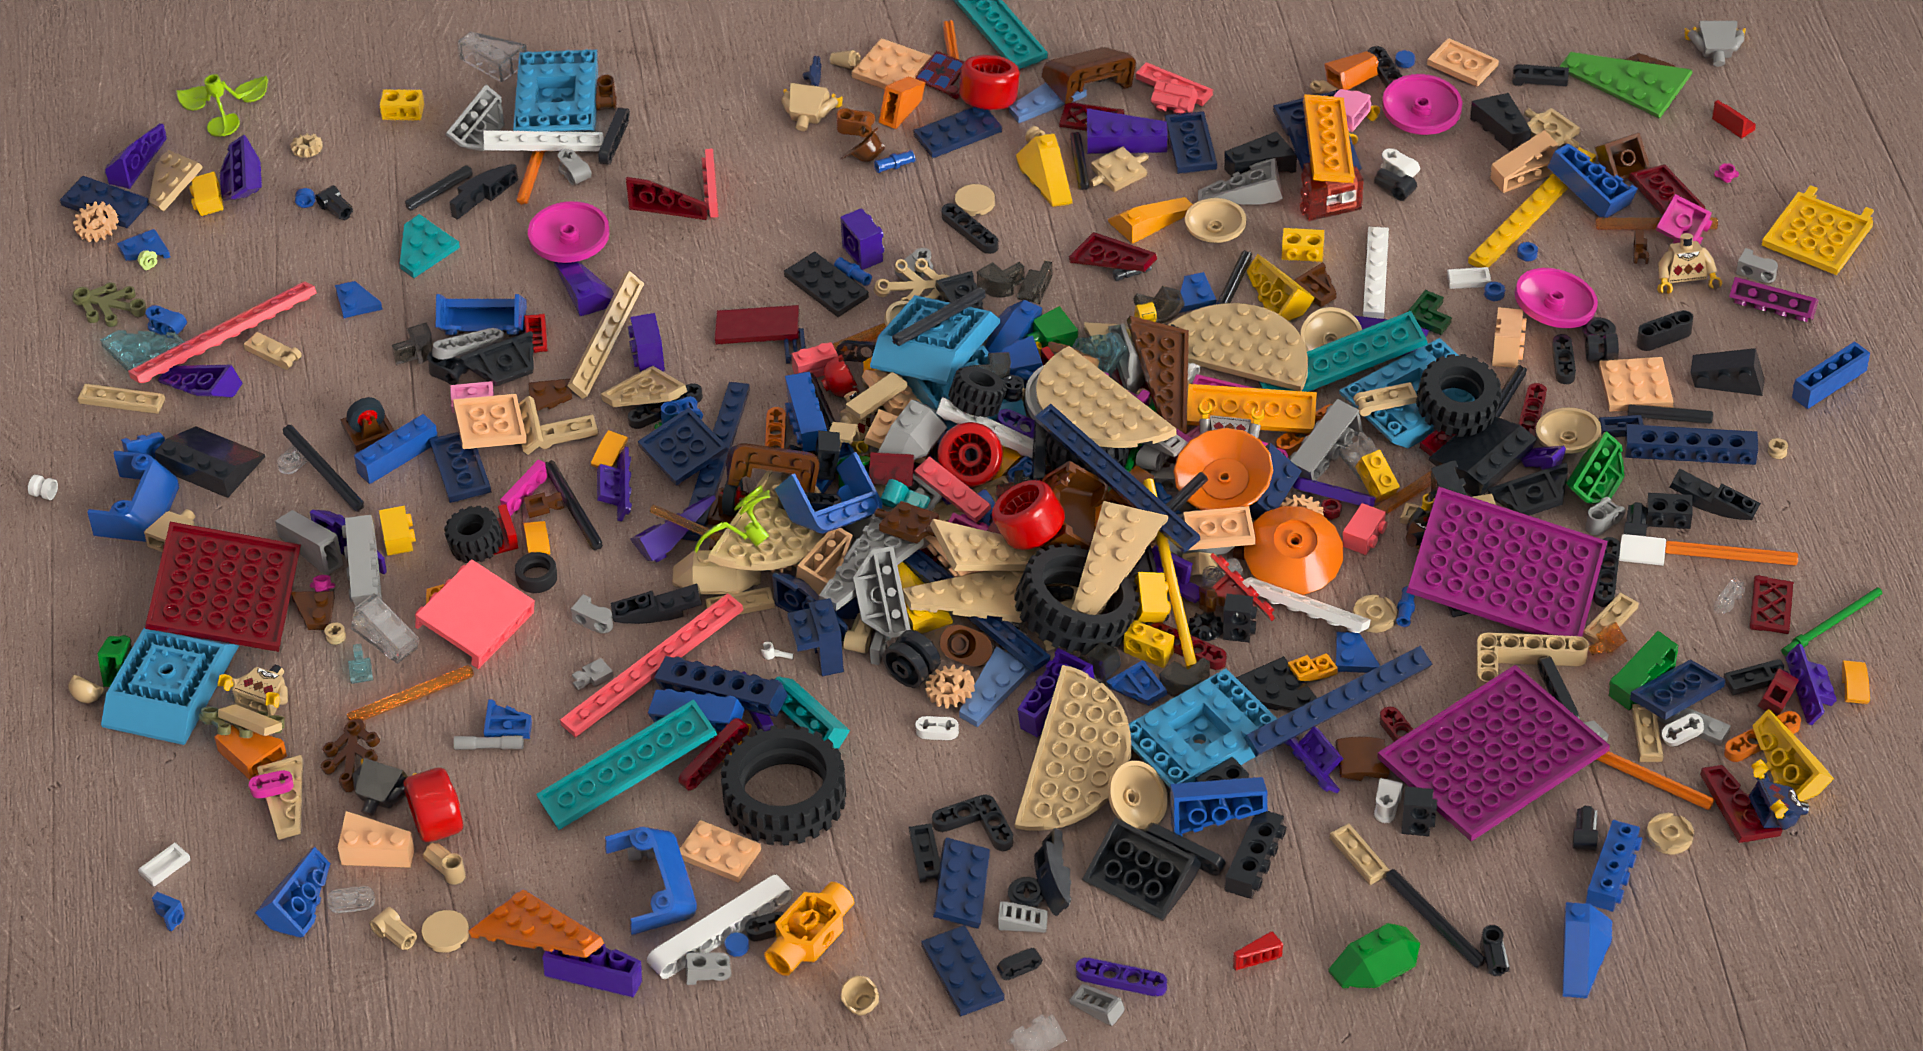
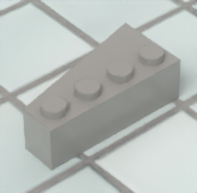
[1289,399,1363,481]
[342,515,383,608]

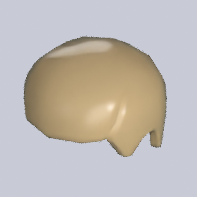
[68,675,104,703]
[841,976,879,1015]

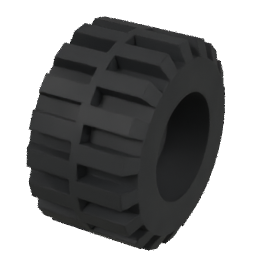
[948,366,1007,417]
[444,505,504,563]

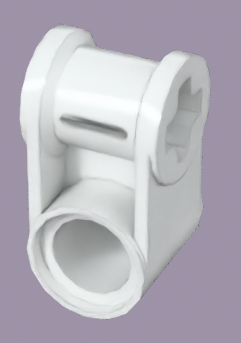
[1381,148,1420,177]
[1374,778,1403,823]

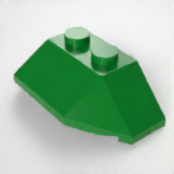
[1566,431,1624,505]
[1328,923,1421,988]

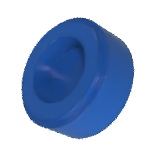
[1395,50,1415,68]
[295,188,315,208]
[1517,242,1538,261]
[1484,282,1505,301]
[725,933,749,957]

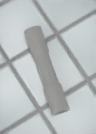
[454,736,524,750]

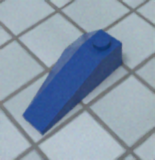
[985,300,1042,363]

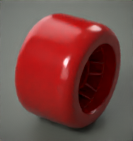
[959,55,1020,110]
[938,422,1004,487]
[992,480,1065,550]
[404,767,463,843]

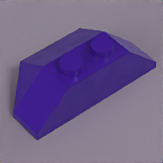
[220,134,262,201]

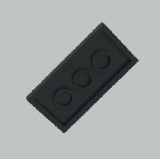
[784,251,869,317]

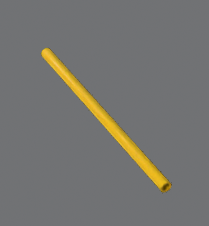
[1143,479,1198,670]

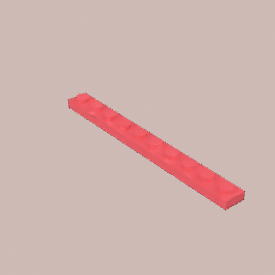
[128,281,316,383]
[560,593,743,738]

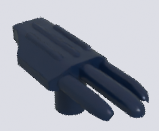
[803,56,821,87]

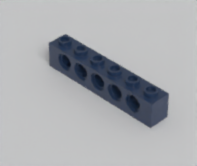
[1625,424,1758,465]
[654,656,788,717]

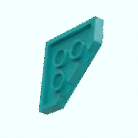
[400,214,460,278]

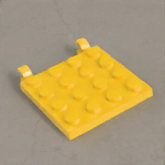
[1761,185,1874,275]

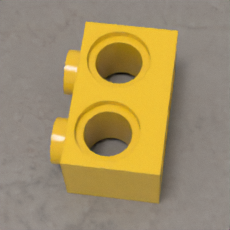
[380,89,424,120]
[1282,228,1325,262]
[1355,450,1400,504]
[1124,620,1174,668]

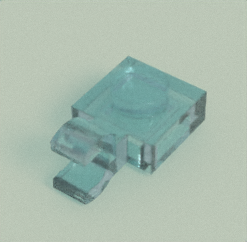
[348,644,373,684]

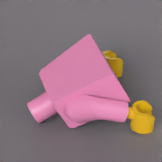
[1324,89,1380,145]

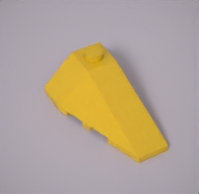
[1016,134,1072,207]
[1246,254,1315,321]
[897,561,953,634]
[1752,710,1834,801]

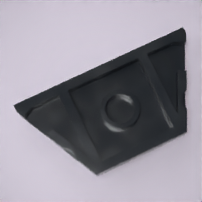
[459,331,534,387]
[1487,463,1568,516]

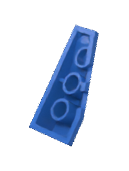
[255,847,330,938]
[1563,902,1612,998]

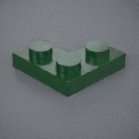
[1407,290,1452,335]

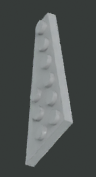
[819,514,924,611]

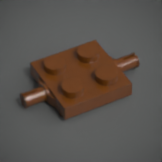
[874,501,939,544]

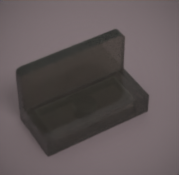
[1017,260,1053,304]

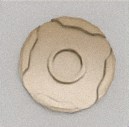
[955,184,995,216]
[1353,594,1397,633]
[1646,813,1694,855]
[421,910,469,953]

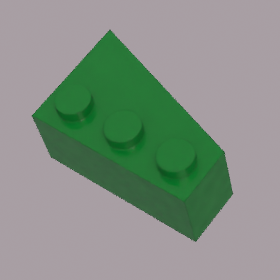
[1608,631,1679,710]

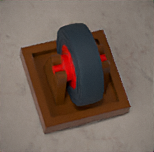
[340,397,395,452]
[707,479,749,526]

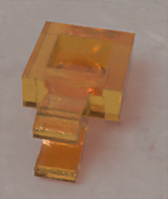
[1588,622,1627,656]

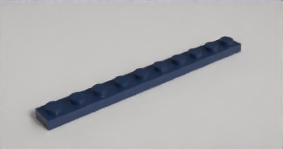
[681,382,750,541]
[1035,404,1201,553]
[903,549,1051,672]
[1244,645,1433,757]

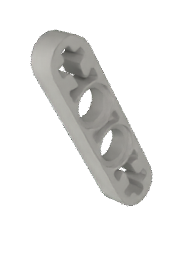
[432,328,504,359]

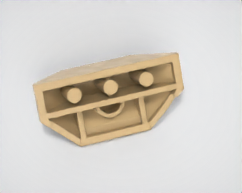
[672,550,761,595]

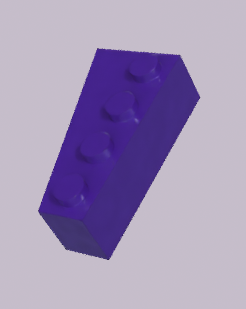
[543,944,642,998]

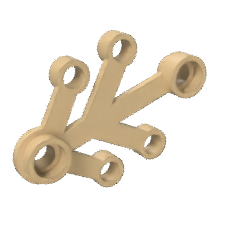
[874,258,950,301]

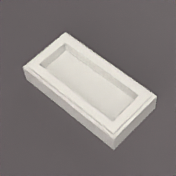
[1447,267,1491,289]
[138,843,190,887]

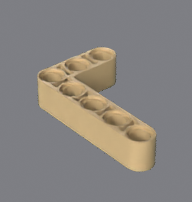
[1476,633,1589,689]

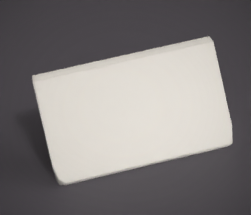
[1619,534,1666,566]

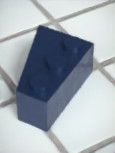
[1249,443,1302,520]

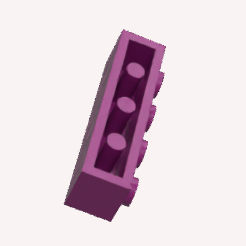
[1729,277,1819,322]

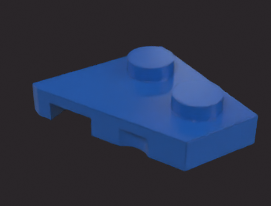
[335,281,383,318]
[1336,632,1380,673]
[484,699,532,739]

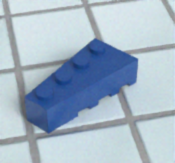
[1548,144,1638,220]
[785,372,827,452]
[1170,777,1267,836]

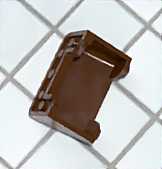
[1041,47,1136,104]
[726,443,819,493]
[1038,461,1108,550]

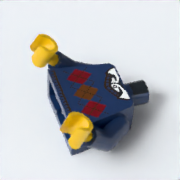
[1748,759,1809,830]

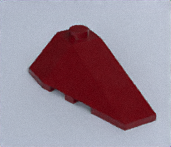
[626,177,707,220]

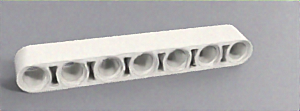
[647,875,793,979]

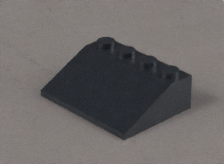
[1429,416,1537,496]
[154,426,265,498]
[1082,818,1202,921]

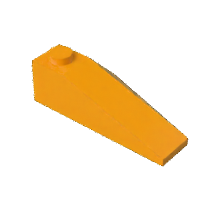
[1108,197,1193,244]

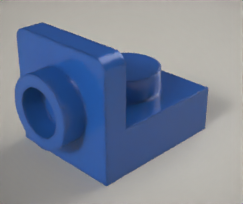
[152,892,185,931]

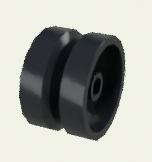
[883,630,941,688]

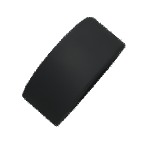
[515,552,557,593]

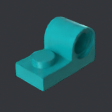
[880,479,931,509]

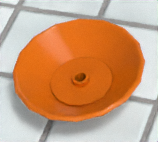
[1173,428,1273,511]
[1244,506,1343,595]

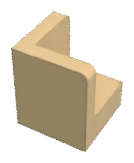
[829,422,861,448]
[1182,552,1217,577]

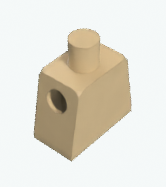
[144,509,195,552]

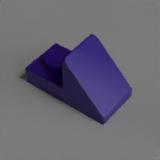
[1521,445,1566,470]

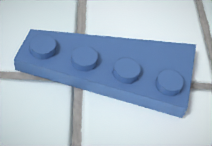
[1009,83,1087,123]
[959,646,1032,727]

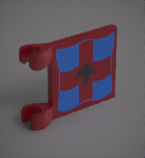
[915,51,964,100]

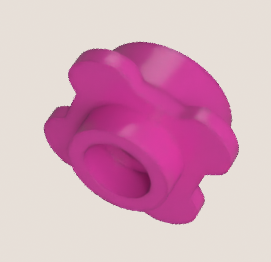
[1714,163,1739,183]
[310,575,335,592]

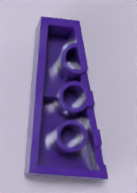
[1087,109,1167,154]
[1017,648,1095,738]

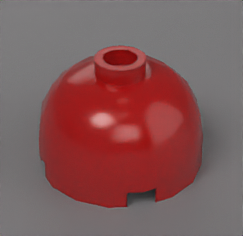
[821,354,860,398]

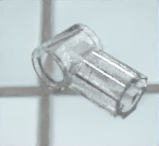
[1201,558,1243,588]

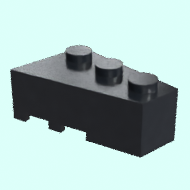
[1470,93,1531,152]

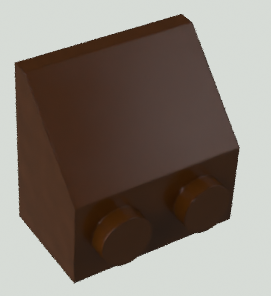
[1595,132,1651,180]

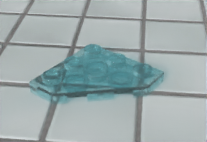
[100,330,184,371]
[1072,333,1127,377]

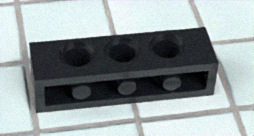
[1225,811,1287,899]

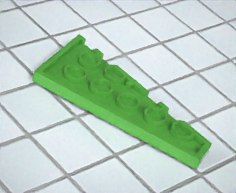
[1560,52,1692,119]

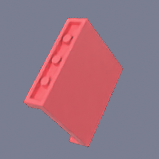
[415,559,535,669]

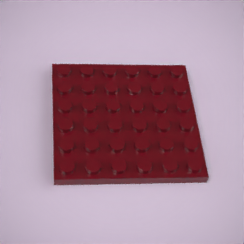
[145,521,301,652]

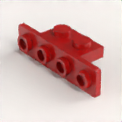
[1210,553,1275,621]

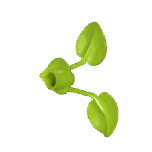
[177,74,268,137]
[694,485,770,553]

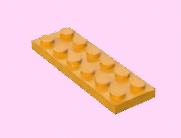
[1303,94,1355,183]
[1187,384,1317,433]

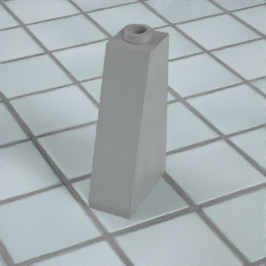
[275,510,343,575]

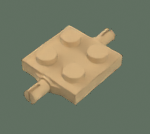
[1524,108,1580,148]
[1089,147,1148,192]

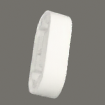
[1662,713,1704,747]
[915,716,959,740]

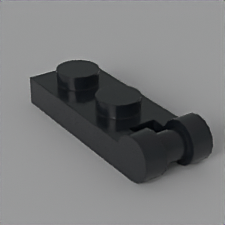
[1512,64,1569,86]
[1723,659,1789,695]
[909,823,940,883]

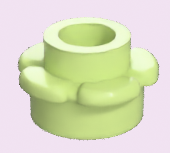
[138,250,157,270]

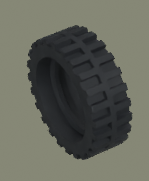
[1014,544,1140,655]
[721,725,847,846]

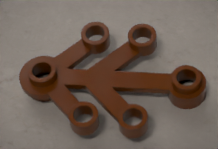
[320,719,380,792]

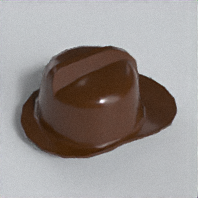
[840,128,885,162]
[939,624,993,667]

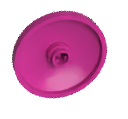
[1382,74,1462,135]
[528,201,610,263]
[1514,268,1598,328]

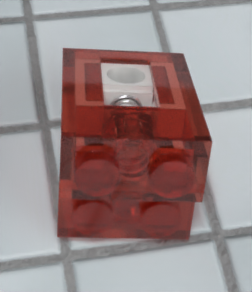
[1300,162,1364,221]

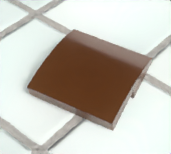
[1335,737,1390,781]

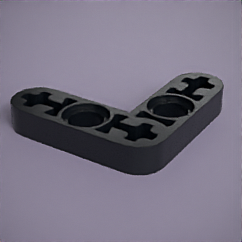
[932,794,1014,851]

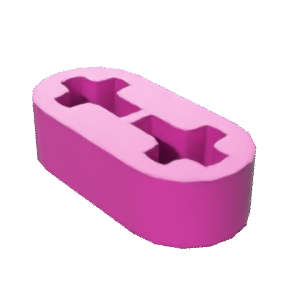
[249,770,294,799]

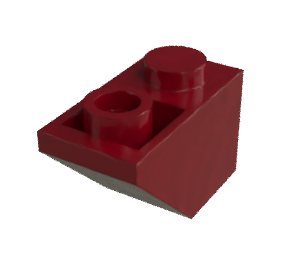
[1757,668,1799,716]

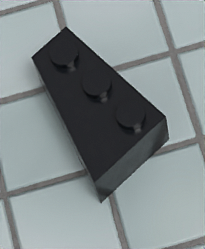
[1224,131,1297,177]
[1690,348,1765,396]
[1429,460,1472,502]

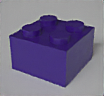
[840,208,884,270]
[627,313,665,372]

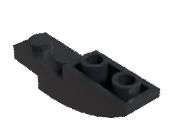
[449,164,518,220]
[1669,468,1761,520]
[610,583,702,624]
[1034,828,1072,916]

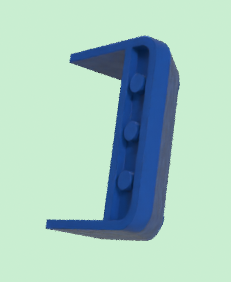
[436,294,527,335]
[87,451,179,542]
[775,452,883,534]
[605,827,697,935]

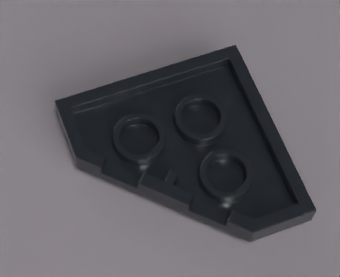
[1236,656,1317,712]

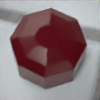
[1320,498,1342,520]

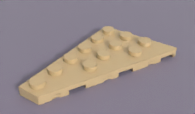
[902,571,1027,623]

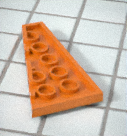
[468,890,604,958]

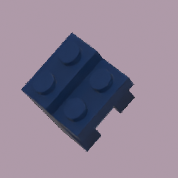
[787,598,844,676]

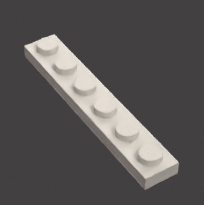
[483,131,603,152]
[1363,227,1389,319]
[936,397,1050,466]
[1242,577,1371,633]

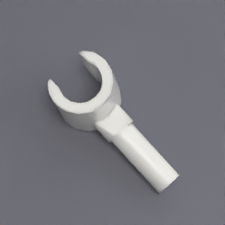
[761,642,793,660]

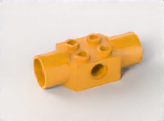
[764,882,854,976]

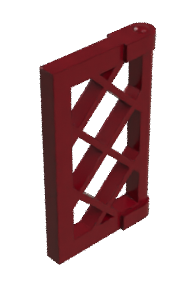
[1059,102,1125,131]
[1749,575,1794,634]

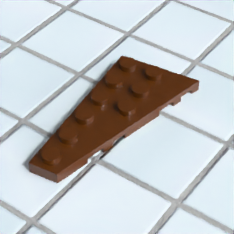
[1127,316,1189,434]

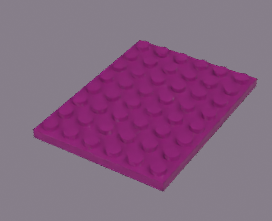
[1406,487,1608,637]
[1378,665,1610,842]

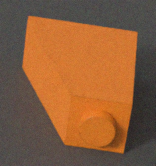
[1324,51,1378,90]
[879,76,925,129]
[214,725,287,780]

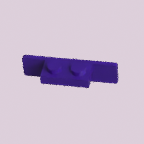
[597,446,632,522]
[1152,545,1200,603]
[1785,644,1837,725]
[1285,726,1343,793]

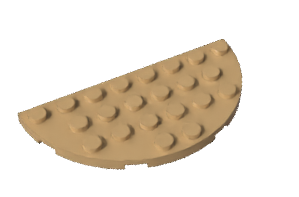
[1169,303,1308,391]
[1036,346,1176,448]
[708,470,826,570]
[1014,665,1131,831]

